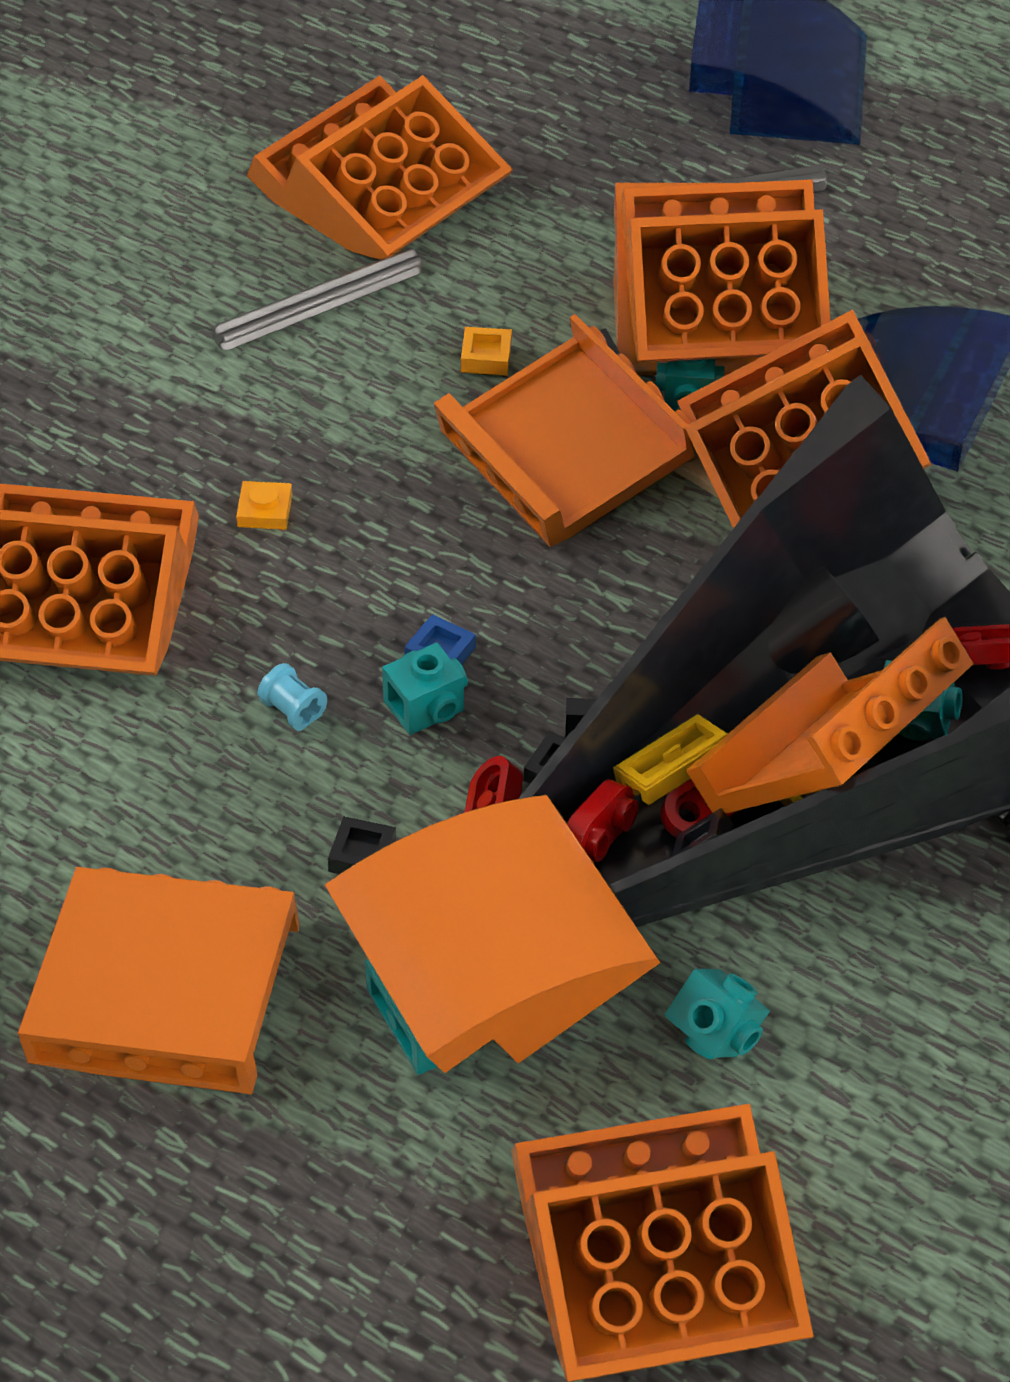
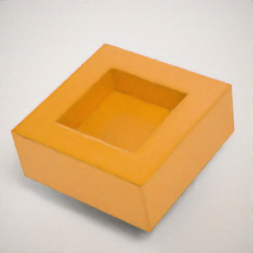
[461,327,512,376]
[236,481,292,530]

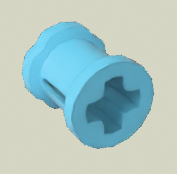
[257,663,328,731]

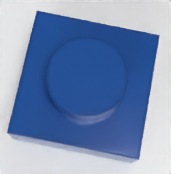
[404,614,476,665]

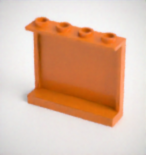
[433,314,694,547]
[686,617,973,813]
[18,867,300,1094]

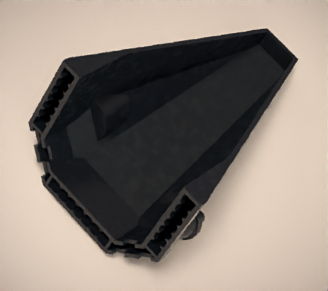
[519,375,1010,927]

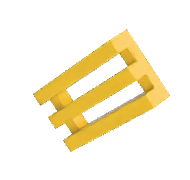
[613,714,727,805]

